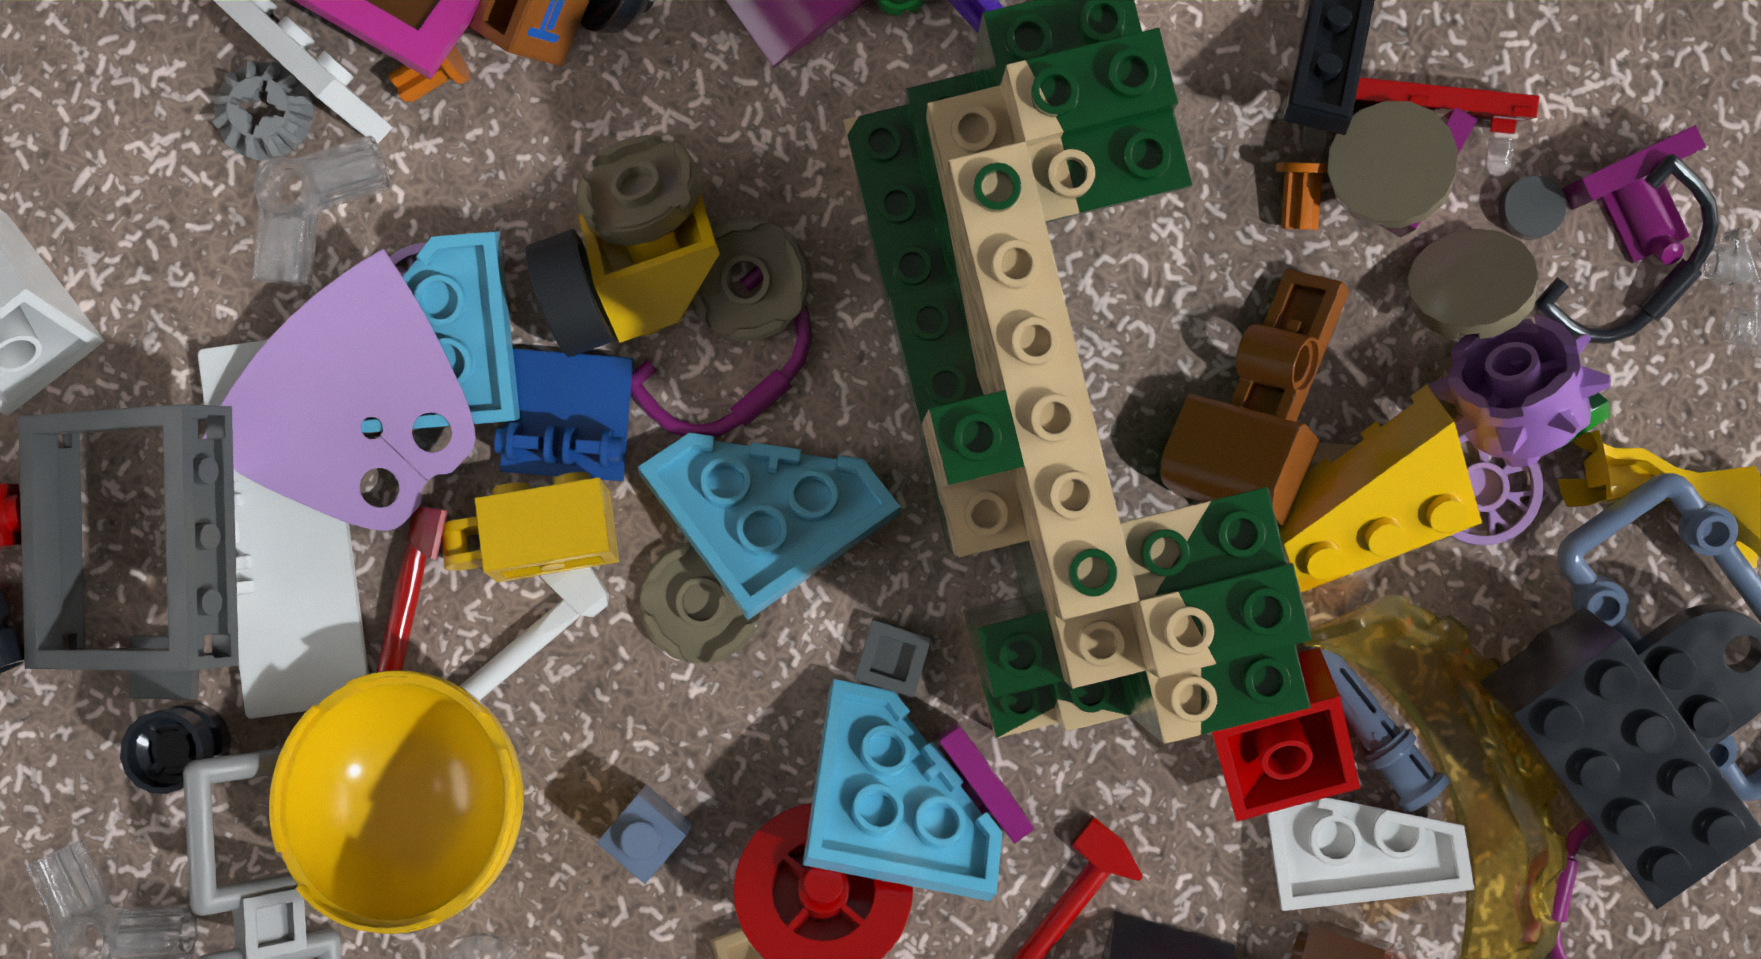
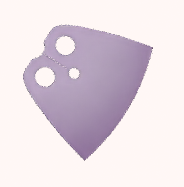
[203,249,476,531]

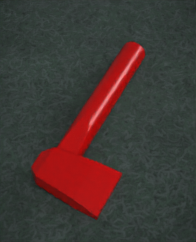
[376,507,447,673]

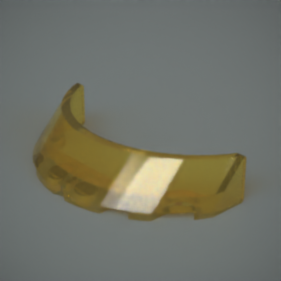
[1303,595,1567,959]

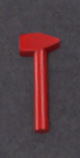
[1012,815,1143,959]

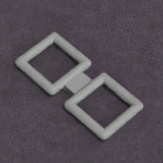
[183,748,341,959]

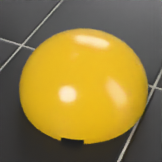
[269,671,524,934]

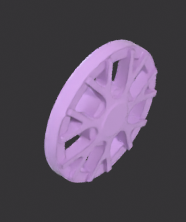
[1450,433,1543,545]

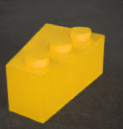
[1278,384,1482,593]

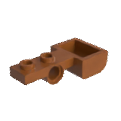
[1160,269,1350,528]

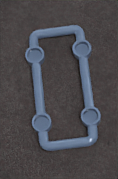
[1557,473,1761,801]

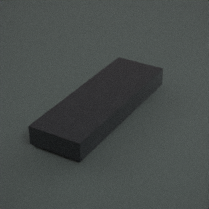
[1282,0,1375,135]

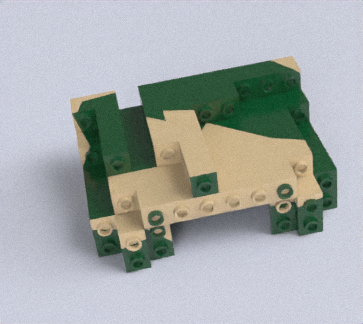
[843,0,1312,744]

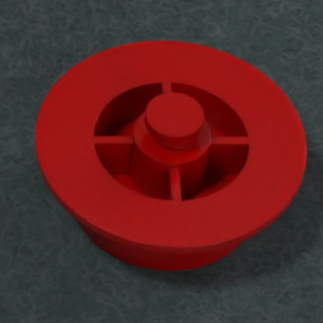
[734,803,913,959]

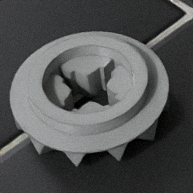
[212,61,313,161]

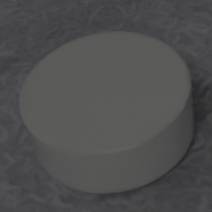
[1498,175,1567,240]

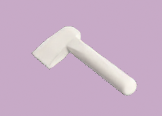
[460,567,609,700]

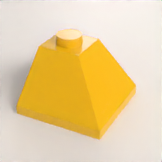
[579,194,720,343]

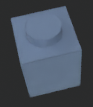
[597,784,693,884]

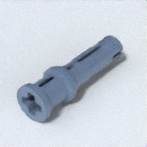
[1300,634,1450,813]

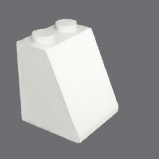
[0,209,105,416]

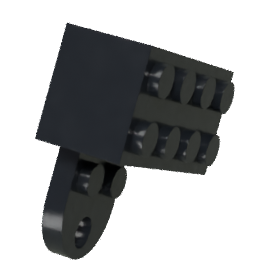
[1479,604,1761,910]

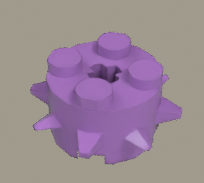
[1429,315,1611,467]

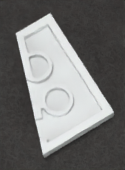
[213,0,393,145]
[1267,797,1474,911]

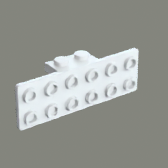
[198,340,369,719]

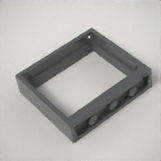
[18,404,239,671]

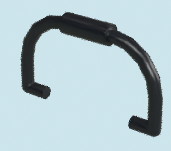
[1535,154,1719,344]

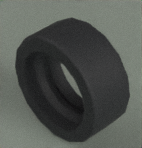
[525,229,616,357]

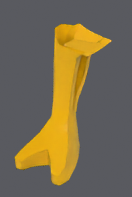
[1558,430,1761,569]

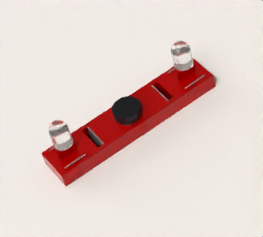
[1301,77,1540,177]

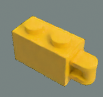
[441,472,620,583]

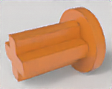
[389,45,470,103]
[1275,162,1328,230]

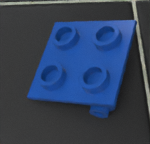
[494,349,634,482]

